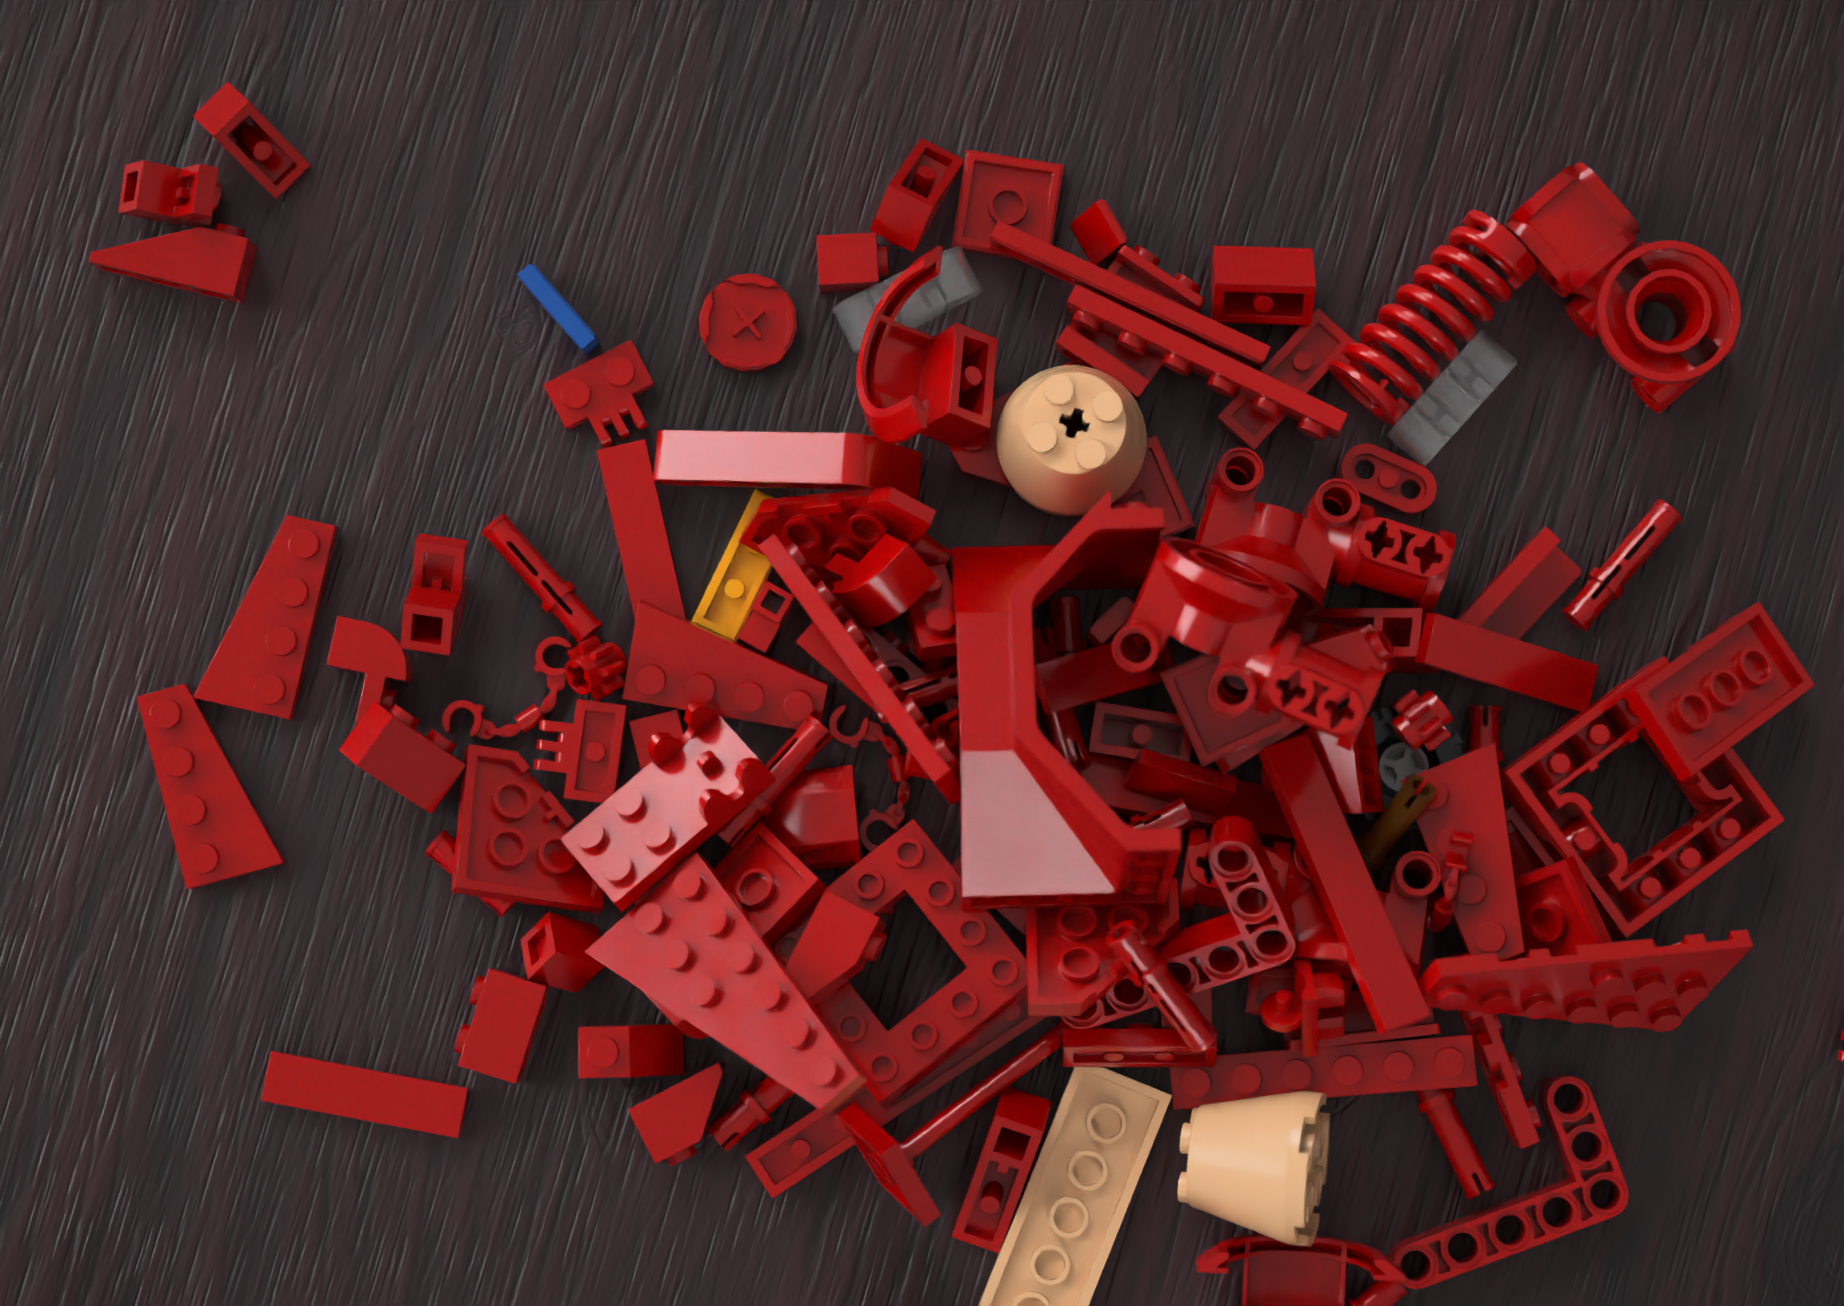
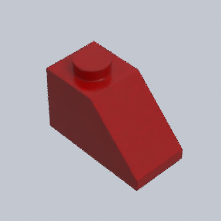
[193,82,311,199]
[870,138,965,253]
[578,1024,684,1078]
[628,1061,725,1167]

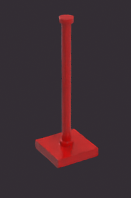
[837,978,1132,1227]

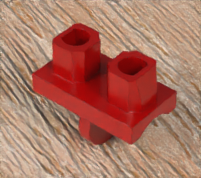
[1261,959,1345,1057]

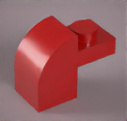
[118,160,221,226]
[400,533,468,655]
[823,534,938,627]
[327,616,413,723]

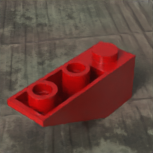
[1034,634,1175,715]

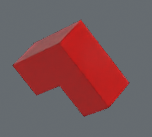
[738,581,796,655]

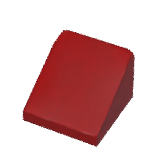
[1071,199,1128,266]

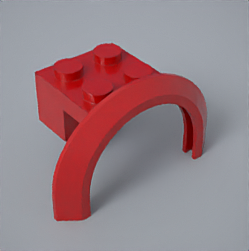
[856,245,998,447]
[1196,1234,1405,1306]

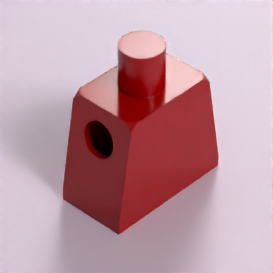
[1261,716,1384,813]

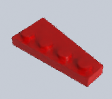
[192,515,338,720]
[622,599,828,730]
[1400,743,1526,961]

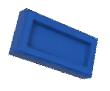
[517,264,600,357]

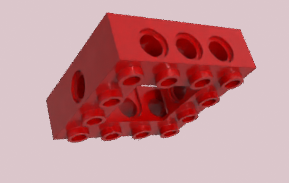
[1500,656,1785,941]
[770,819,1028,1109]

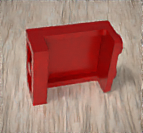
[1054,244,1205,402]

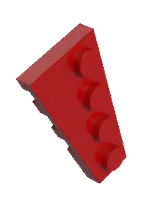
[137,683,287,890]
[1439,952,1542,1149]

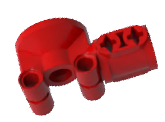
[1504,162,1741,413]
[1194,447,1456,616]
[1112,537,1385,751]
[1178,827,1441,984]

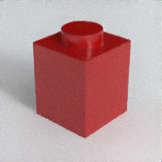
[816,232,888,293]

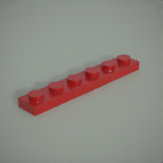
[1067,284,1348,441]
[1170,1034,1477,1110]

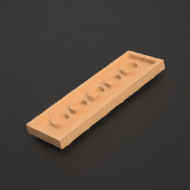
[978,1067,1172,1306]

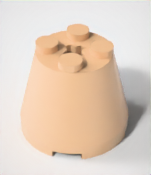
[996,365,1147,516]
[1178,1091,1330,1247]

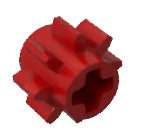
[565,635,627,701]
[1390,690,1453,752]

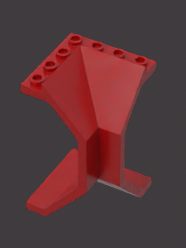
[951,490,1181,910]

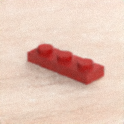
[1216,308,1355,451]
[1063,1023,1217,1067]

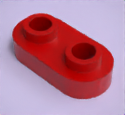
[1339,443,1437,515]

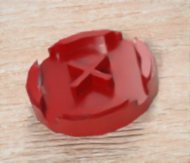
[699,273,798,373]

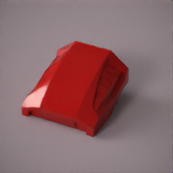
[757,765,862,871]

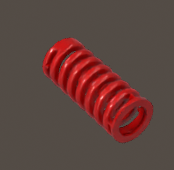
[1328,209,1537,425]

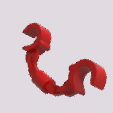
[442,636,573,740]
[829,705,912,851]
[1426,829,1473,933]

